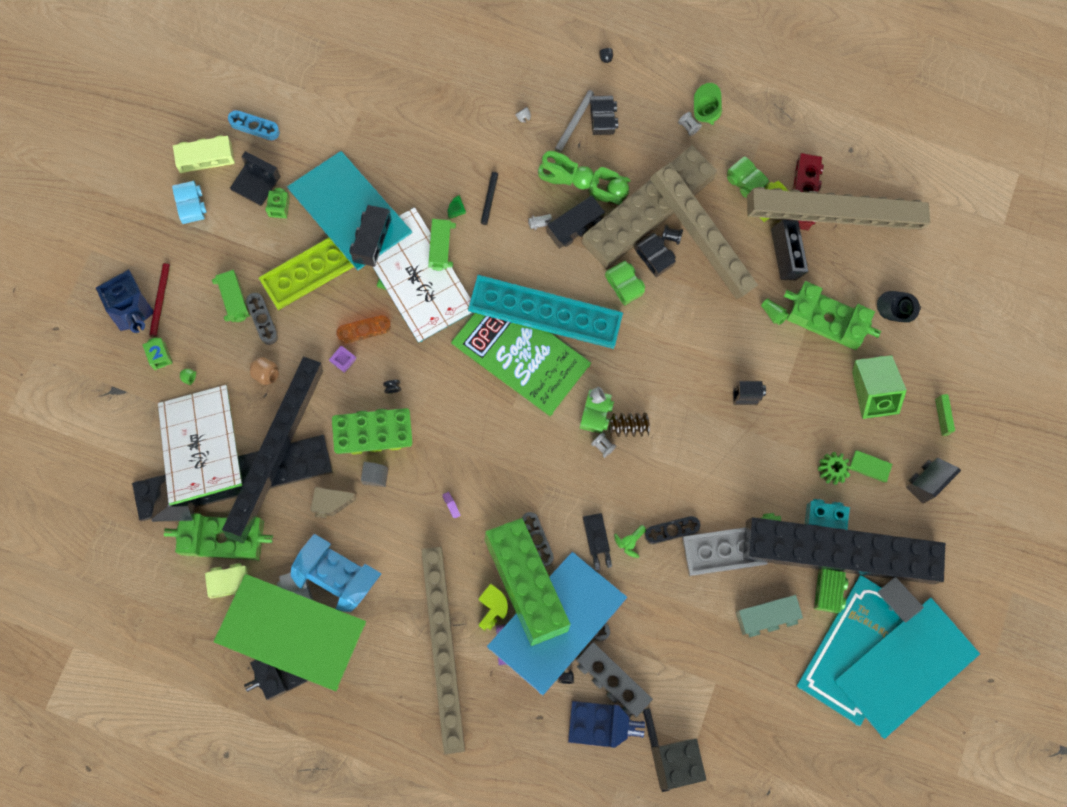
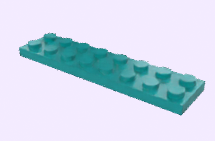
[468,275,623,349]

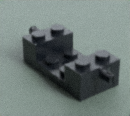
[244,660,308,700]

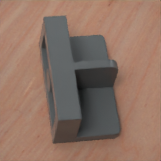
[878,577,924,623]

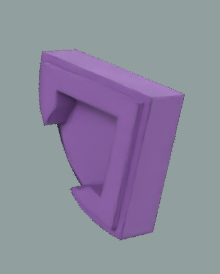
[442,492,461,518]

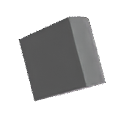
[361,462,389,487]

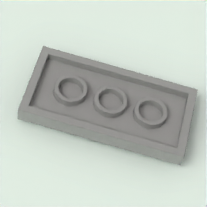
[682,528,768,576]

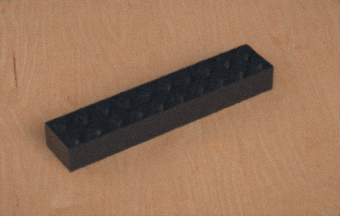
[743,517,946,584]

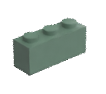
[736,595,803,638]

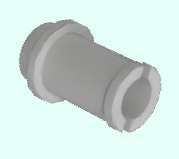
[528,214,552,230]

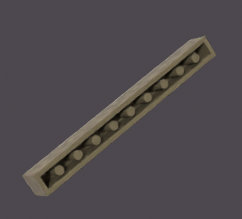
[747,187,930,230]
[421,547,465,755]

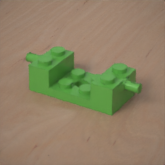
[784,281,881,350]
[164,514,273,560]

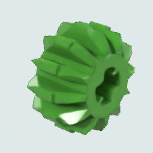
[818,452,852,485]

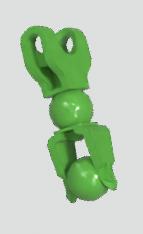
[538,151,631,205]

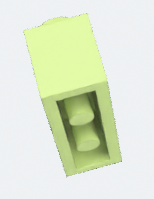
[173,135,235,173]

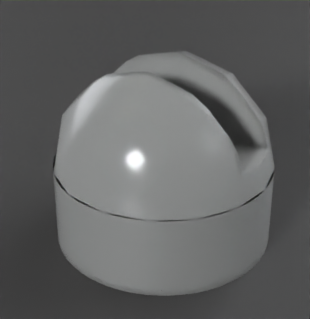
[515,107,531,123]
[589,387,606,404]

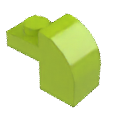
[478,584,508,631]

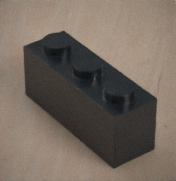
[546,195,605,249]
[349,205,392,267]
[771,220,809,281]

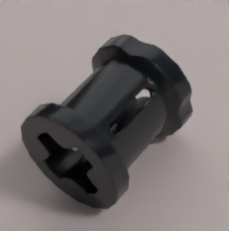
[662,225,683,245]

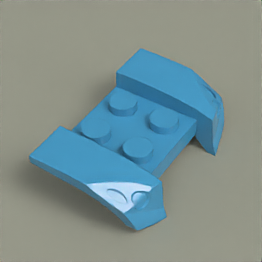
[290,534,382,612]

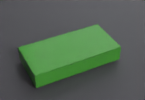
[935,394,955,436]
[850,450,893,483]

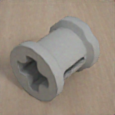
[678,112,702,136]
[591,432,617,458]

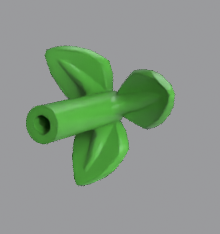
[614,525,647,558]

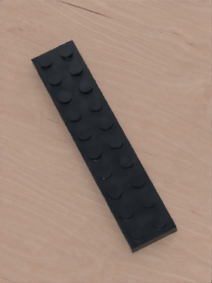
[132,435,333,522]

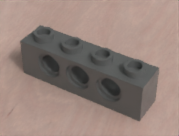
[576,642,653,718]

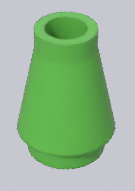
[761,298,789,325]

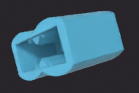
[172,181,207,224]

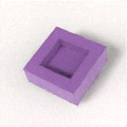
[329,346,357,373]

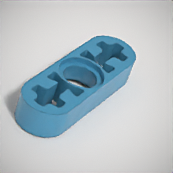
[228,110,280,140]

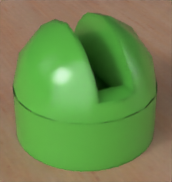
[179,369,197,385]

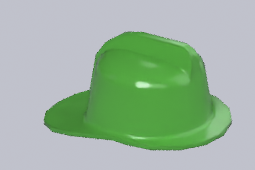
[694,83,723,125]

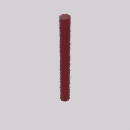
[149,263,170,337]

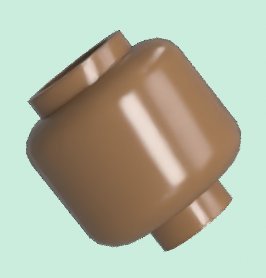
[250,357,279,385]

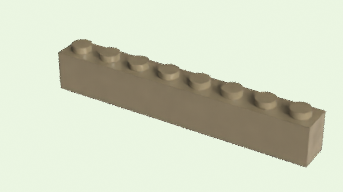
[650,163,758,299]

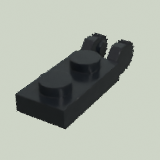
[582,513,612,570]

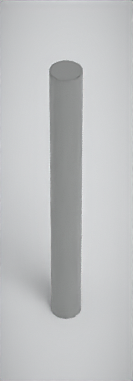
[555,90,594,152]

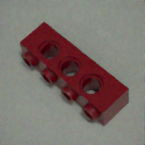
[792,153,824,231]

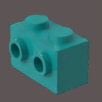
[804,499,850,530]

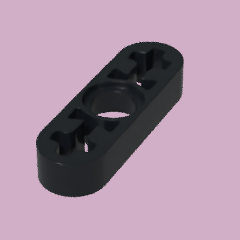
[644,516,700,545]

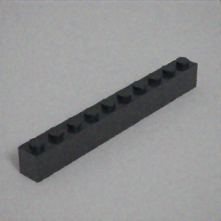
[222,356,323,543]

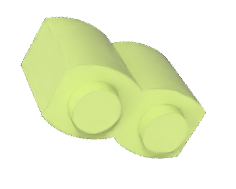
[205,563,248,599]

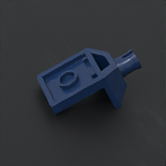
[96,270,154,333]
[568,701,645,748]

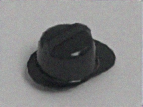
[877,291,921,323]

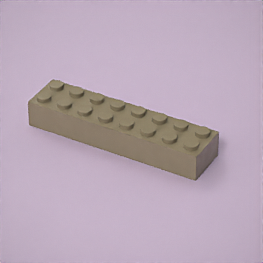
[582,145,717,269]

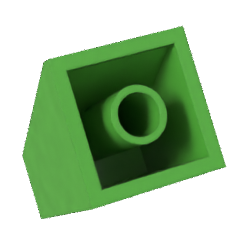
[852,355,907,419]

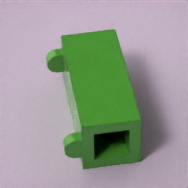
[428,219,456,271]
[212,270,250,322]

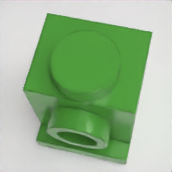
[265,188,290,219]

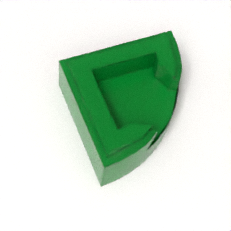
[447,195,466,219]

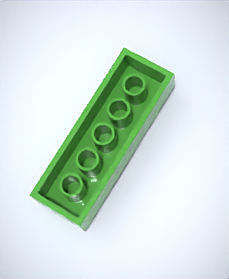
[484,518,571,646]

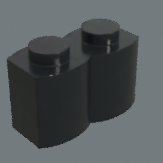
[590,96,618,135]
[634,232,676,278]
[733,381,766,405]

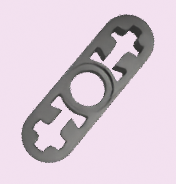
[246,293,278,345]
[522,512,554,567]

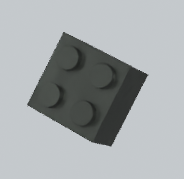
[651,738,707,790]

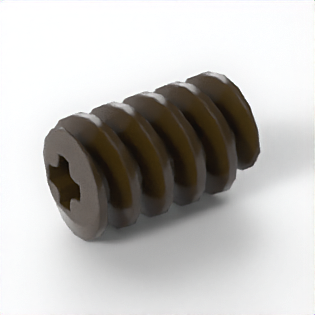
[609,412,650,438]

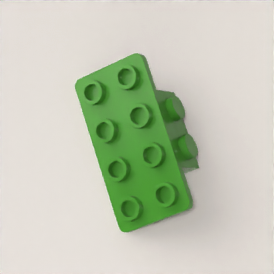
[332,408,413,454]

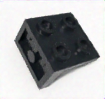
[230,151,281,206]

